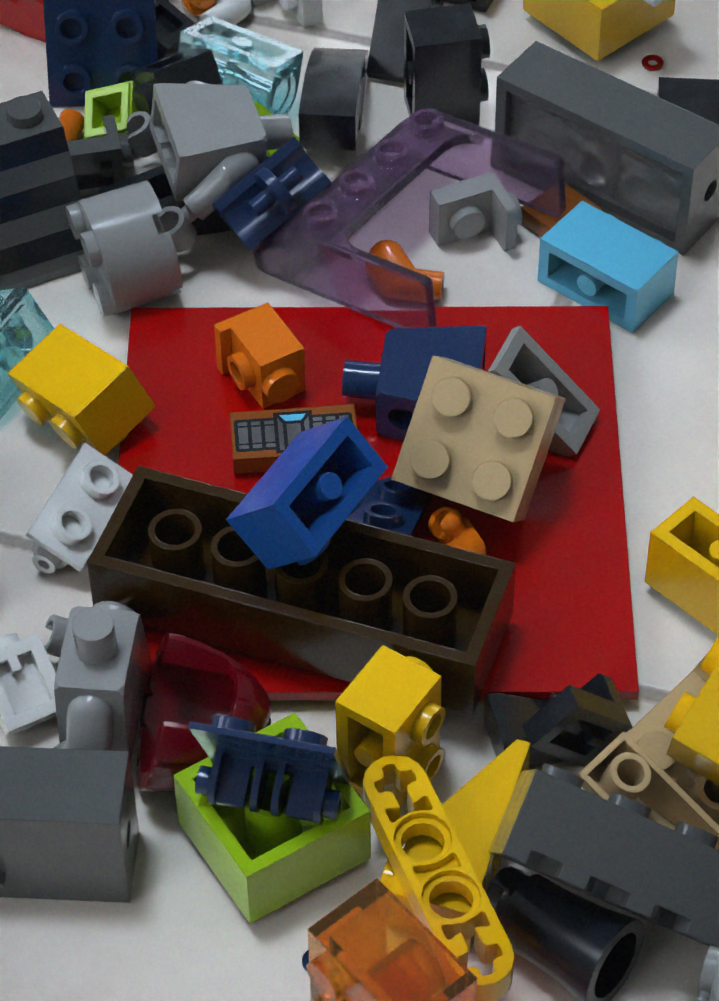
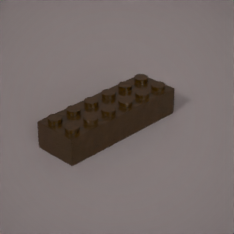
[87,466,516,715]

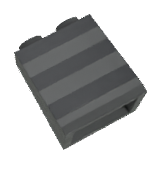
[0,91,84,297]

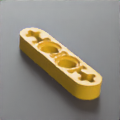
[363,755,515,1001]

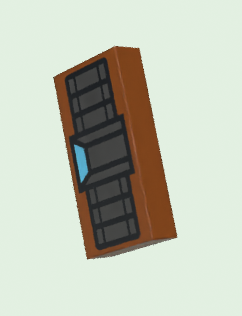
[230,404,357,474]

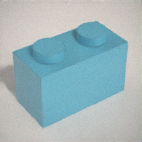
[538,200,679,333]

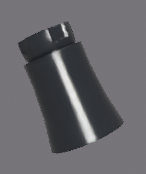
[486,865,645,1001]

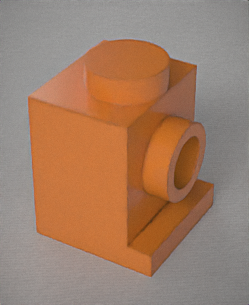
[214,302,306,409]

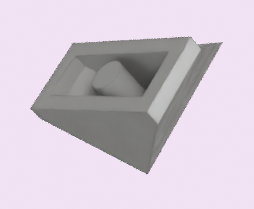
[488,325,600,457]

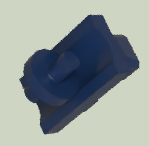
[212,137,332,251]

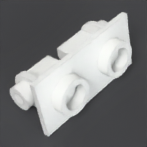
[26,443,133,574]

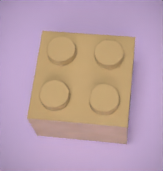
[391,356,566,522]

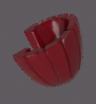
[136,632,271,792]

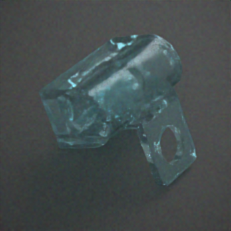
[178,16,304,115]

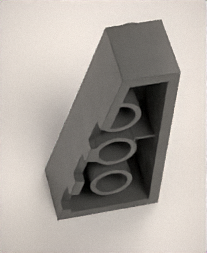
[488,763,719,948]

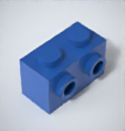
[226,416,388,570]

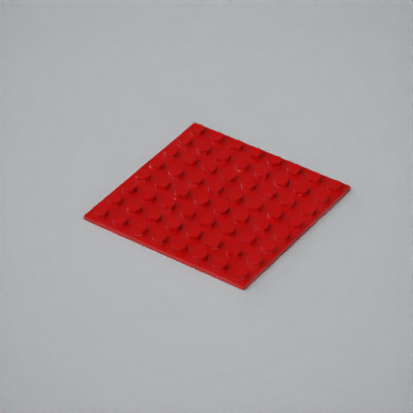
[118,306,639,701]

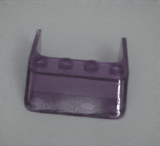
[253,108,566,328]

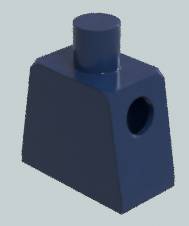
[342,325,487,440]

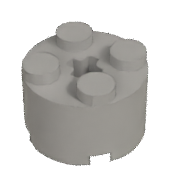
[65,180,183,317]

